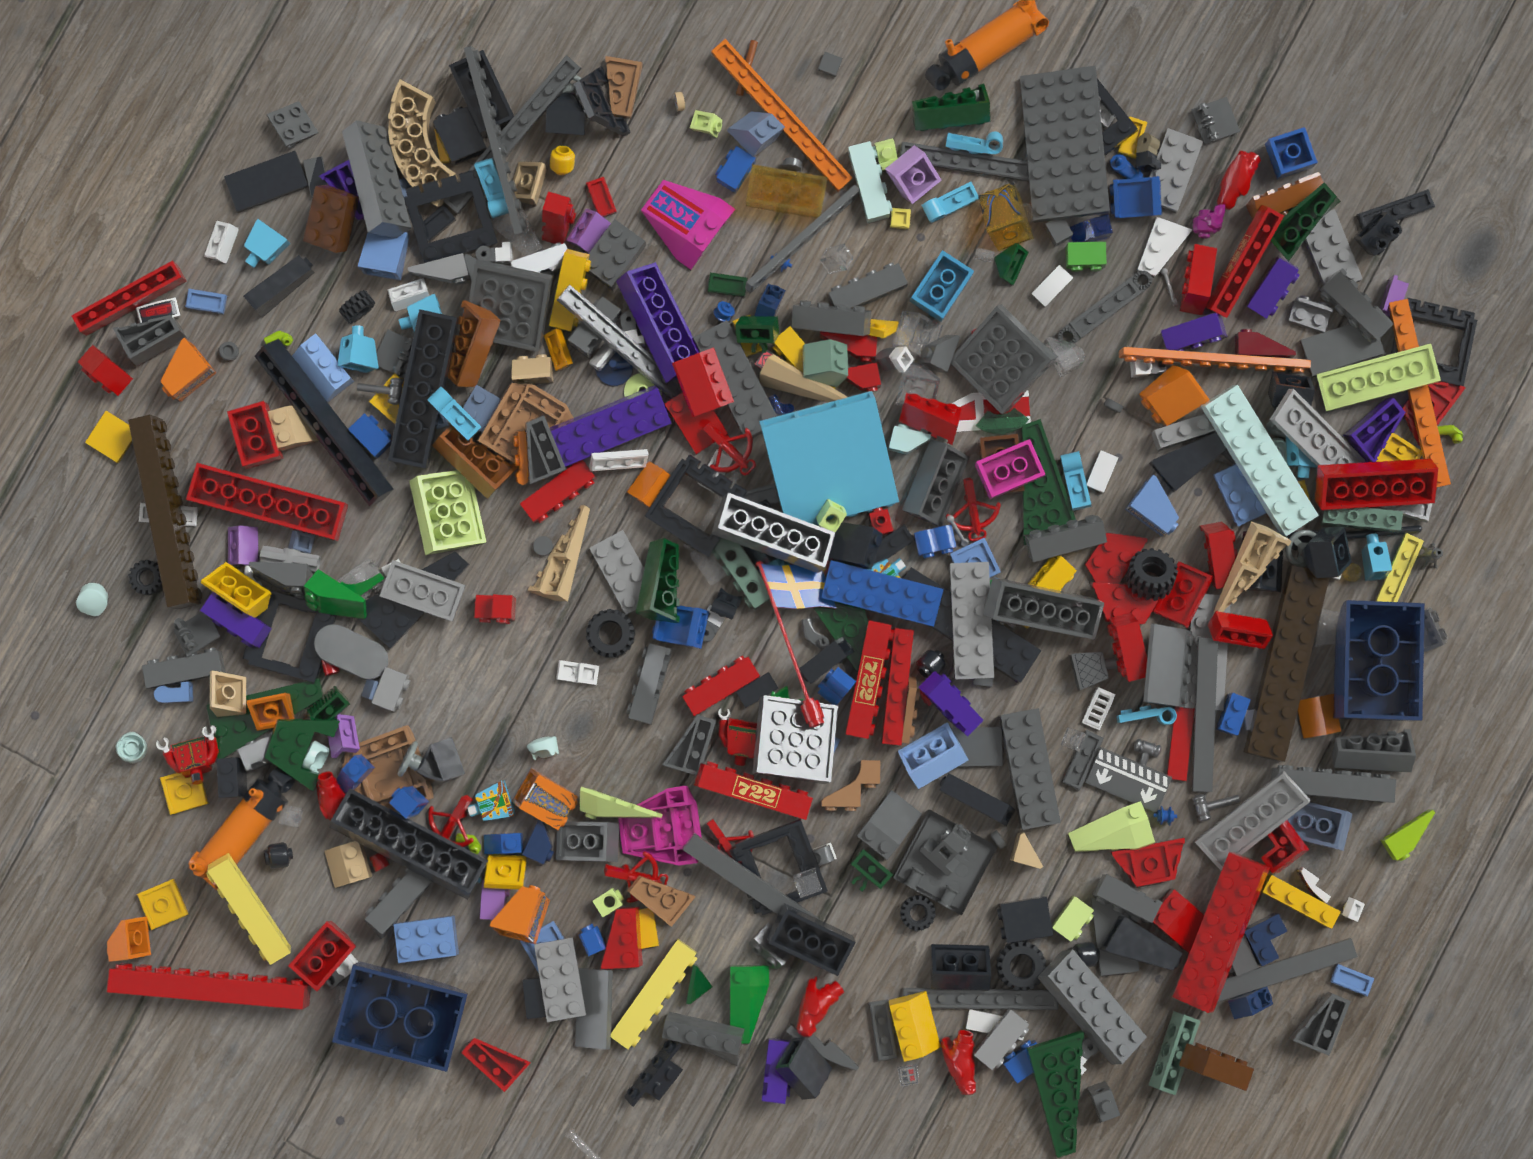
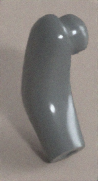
[802,618,829,649]

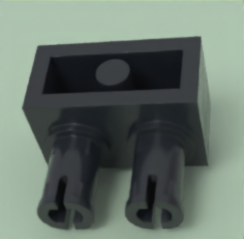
[1354,211,1402,256]

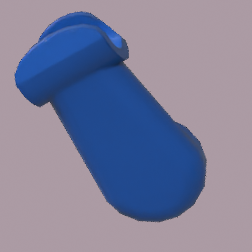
[1110,154,1144,179]

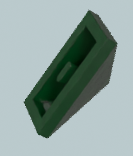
[994,243,1029,286]
[686,964,713,1004]

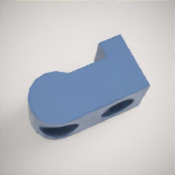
[154,682,193,703]

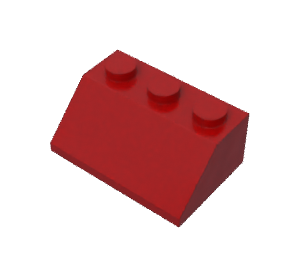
[672,347,734,417]
[288,921,356,992]

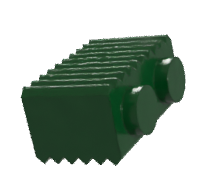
[307,686,350,720]

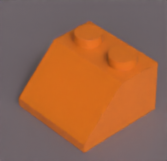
[107,916,151,962]

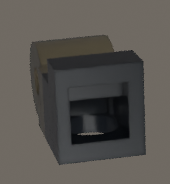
[1136,133,1161,172]

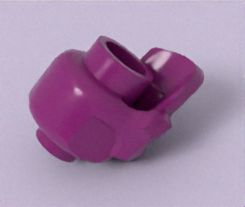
[1193,204,1225,239]

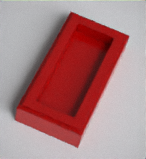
[586,176,617,217]

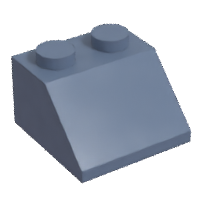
[727,111,785,157]

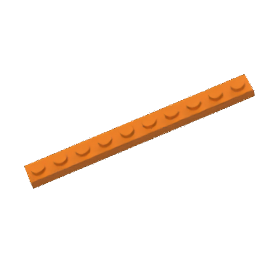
[711,39,853,192]
[1388,299,1451,488]
[1119,347,1311,374]

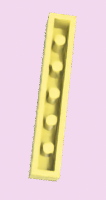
[206,853,291,965]
[611,939,697,1049]

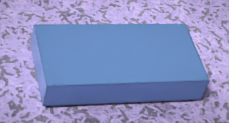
[185,289,227,314]
[1330,964,1374,997]

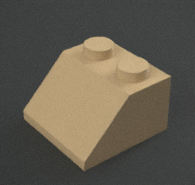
[512,354,554,384]
[268,406,319,451]
[324,841,373,888]

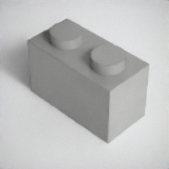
[372,667,411,712]

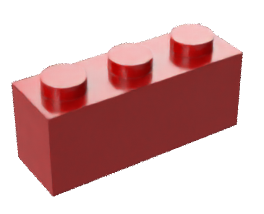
[1208,611,1273,649]

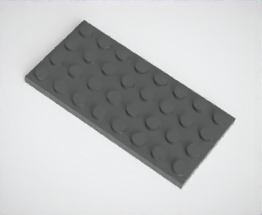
[1020,66,1110,223]

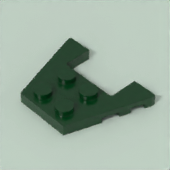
[264,719,340,791]

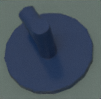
[595,352,633,386]

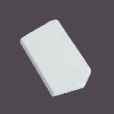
[204,221,239,263]
[388,278,430,311]
[589,343,616,371]

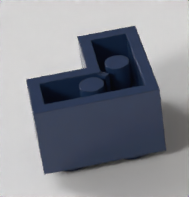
[1244,913,1287,966]

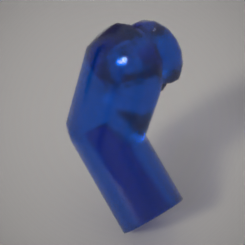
[768,394,794,415]

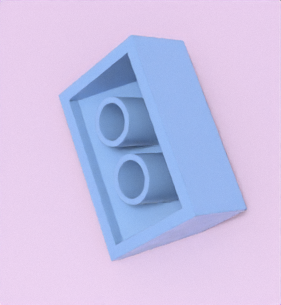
[292,333,354,402]
[898,722,968,789]

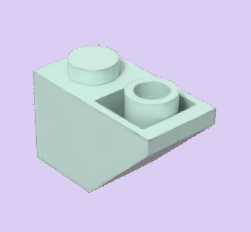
[888,424,931,455]

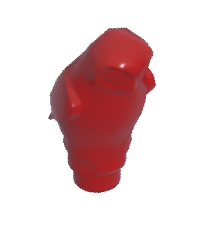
[1217,150,1261,210]
[316,771,346,821]
[796,976,844,1038]
[940,1030,976,1095]

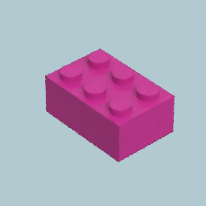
[975,439,1045,500]

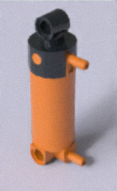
[925,0,1049,91]
[188,767,295,890]

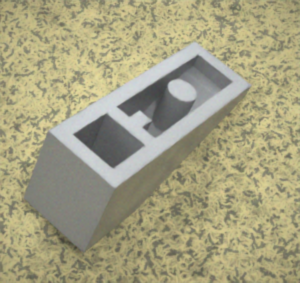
[408,253,471,285]

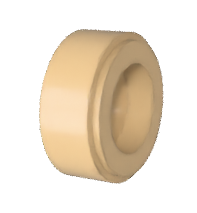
[674,92,685,112]

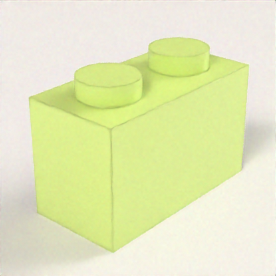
[1052,896,1094,941]

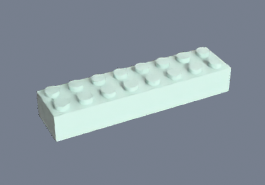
[1201,385,1319,536]

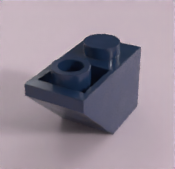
[754,283,786,317]
[1228,986,1273,1019]

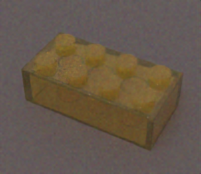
[746,164,828,219]

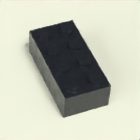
[449,50,514,138]
[767,903,856,976]

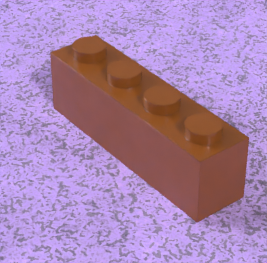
[1246,172,1324,220]
[448,300,501,387]
[432,425,518,499]

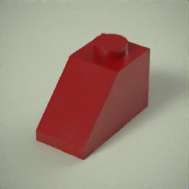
[845,362,881,392]

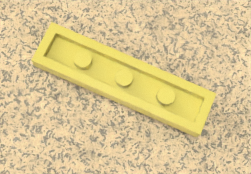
[1375,533,1424,602]

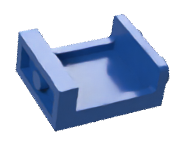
[1110,176,1162,218]
[652,605,709,649]

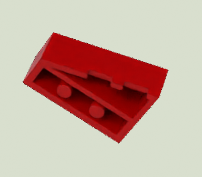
[542,191,576,244]
[1179,244,1217,316]
[899,393,962,445]
[1200,521,1238,589]
[601,907,643,969]
[461,1038,531,1092]

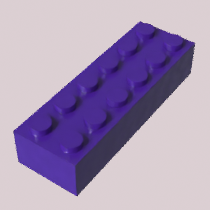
[616,262,700,383]
[550,385,671,467]

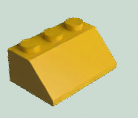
[201,562,271,618]
[889,991,941,1062]

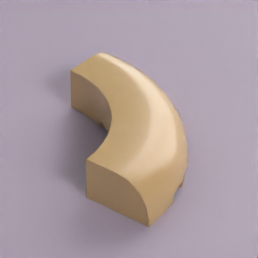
[388,79,458,207]

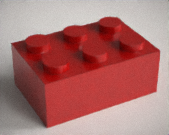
[227,401,284,469]
[1107,613,1147,682]

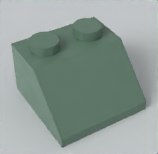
[802,339,848,388]

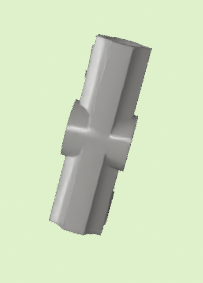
[260,546,321,572]

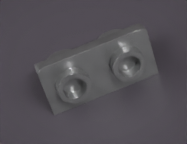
[1287,296,1334,333]
[1424,608,1448,652]
[749,923,792,970]

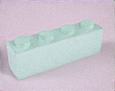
[848,141,892,223]

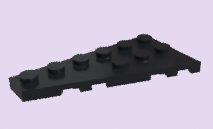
[358,551,470,649]

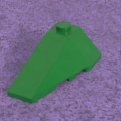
[730,965,769,1044]

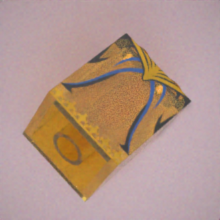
[978,182,1034,251]

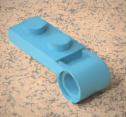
[946,131,1003,154]
[474,157,509,218]
[921,182,979,223]
[427,387,482,440]
[1060,451,1092,511]
[1116,705,1177,725]

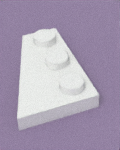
[1137,217,1192,277]

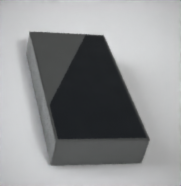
[303,156,329,198]

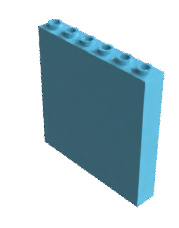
[759,391,899,526]

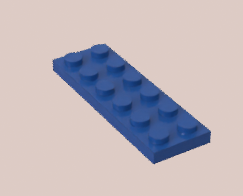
[821,560,944,627]

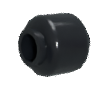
[917,650,946,678]
[264,842,293,869]
[1073,942,1100,968]

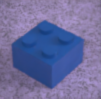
[1265,127,1318,179]

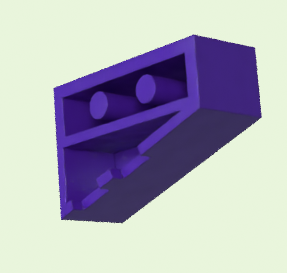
[319,160,364,220]
[1247,255,1300,319]
[1161,313,1228,351]
[1343,398,1406,462]
[200,592,272,647]
[918,671,984,737]
[762,1038,791,1104]

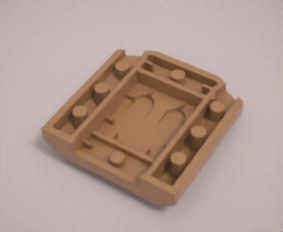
[477,383,574,480]
[342,725,434,812]

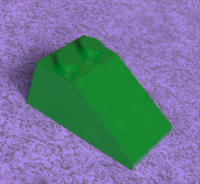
[304,569,367,619]

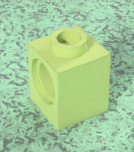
[816,499,847,532]
[593,888,624,917]

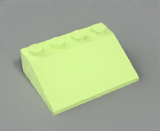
[409,470,486,555]

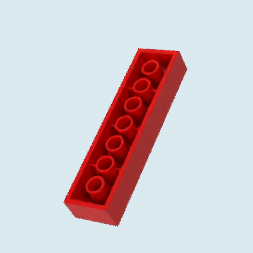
[186,463,348,542]
[1173,852,1270,1013]

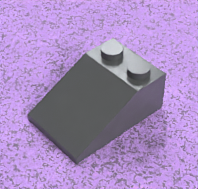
[249,562,313,599]
[856,790,922,860]
[556,821,619,862]

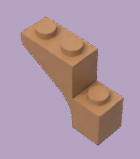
[821,760,880,811]

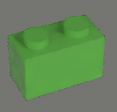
[1066,242,1107,272]

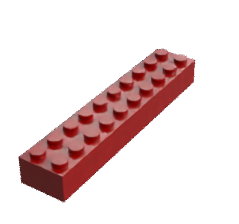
[107,963,311,1010]

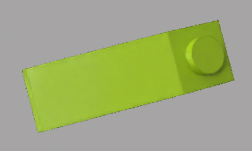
[1380,809,1435,861]

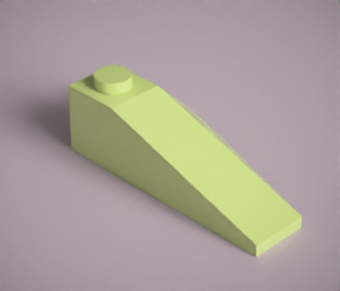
[580,787,663,820]
[1068,801,1155,852]

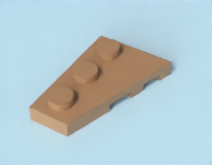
[605,56,643,119]
[902,677,920,744]
[627,876,696,927]

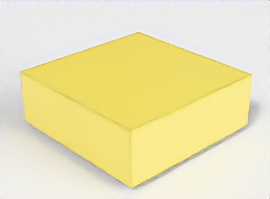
[890,208,911,229]

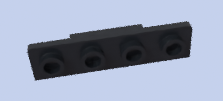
[624,1040,683,1107]

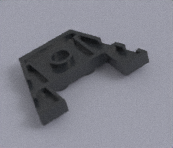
[574,66,631,136]

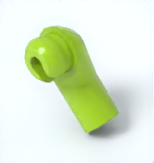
[264,331,293,346]
[1438,425,1463,444]
[456,833,481,854]

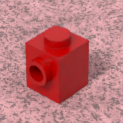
[868,507,894,535]

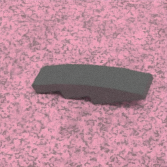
[786,1024,859,1070]

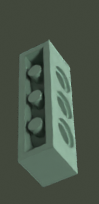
[1321,507,1403,533]
[712,538,770,610]
[1149,1011,1200,1095]

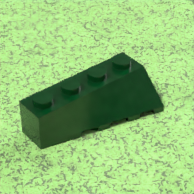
[912,84,991,131]
[1270,182,1341,262]
[636,538,680,623]

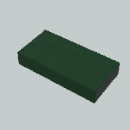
[707,272,748,298]

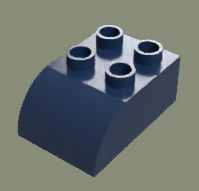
[1333,600,1425,722]
[332,961,468,1072]

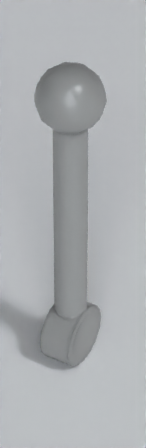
[1161,268,1178,306]
[947,515,969,547]

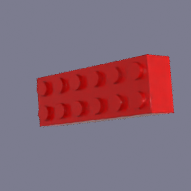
[1315,459,1439,510]

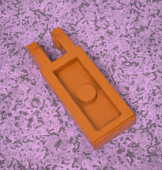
[513,431,529,485]

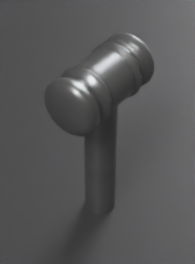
[357,378,404,405]
[1134,739,1161,766]
[1193,794,1240,822]

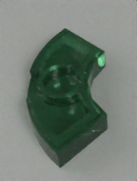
[976,408,1029,434]

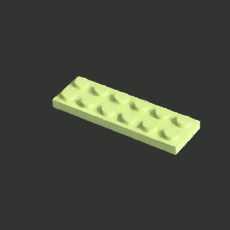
[1317,344,1441,412]

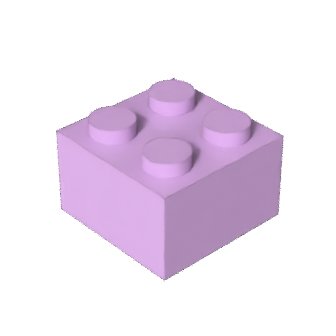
[885,145,941,204]

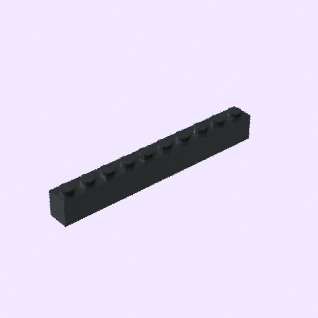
[255,339,394,507]

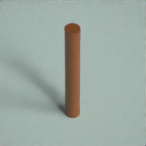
[736,40,758,96]

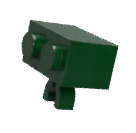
[735,316,780,353]
[850,849,893,892]

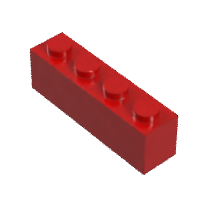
[520,460,596,524]
[682,656,760,716]

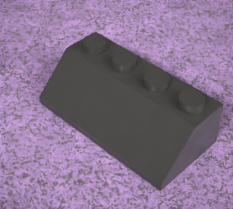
[902,440,970,527]

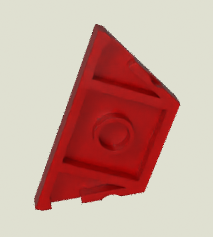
[1402,382,1466,446]
[1085,533,1148,584]
[1091,582,1159,624]
[1111,838,1185,887]

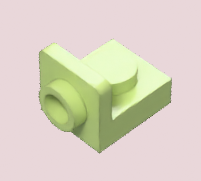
[690,110,722,138]
[874,138,898,170]

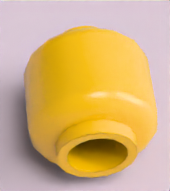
[550,146,575,175]

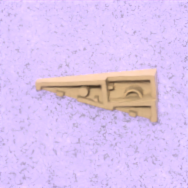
[759,354,847,403]
[528,505,590,602]
[1214,521,1292,612]

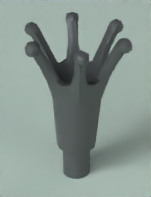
[1416,543,1443,569]

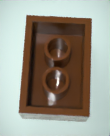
[303,185,359,253]
[978,434,1024,497]
[1179,1042,1254,1091]

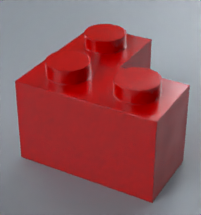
[78,345,133,396]
[474,594,516,624]
[1261,820,1309,874]

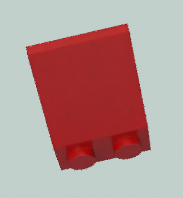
[664,392,728,455]
[1153,888,1204,953]

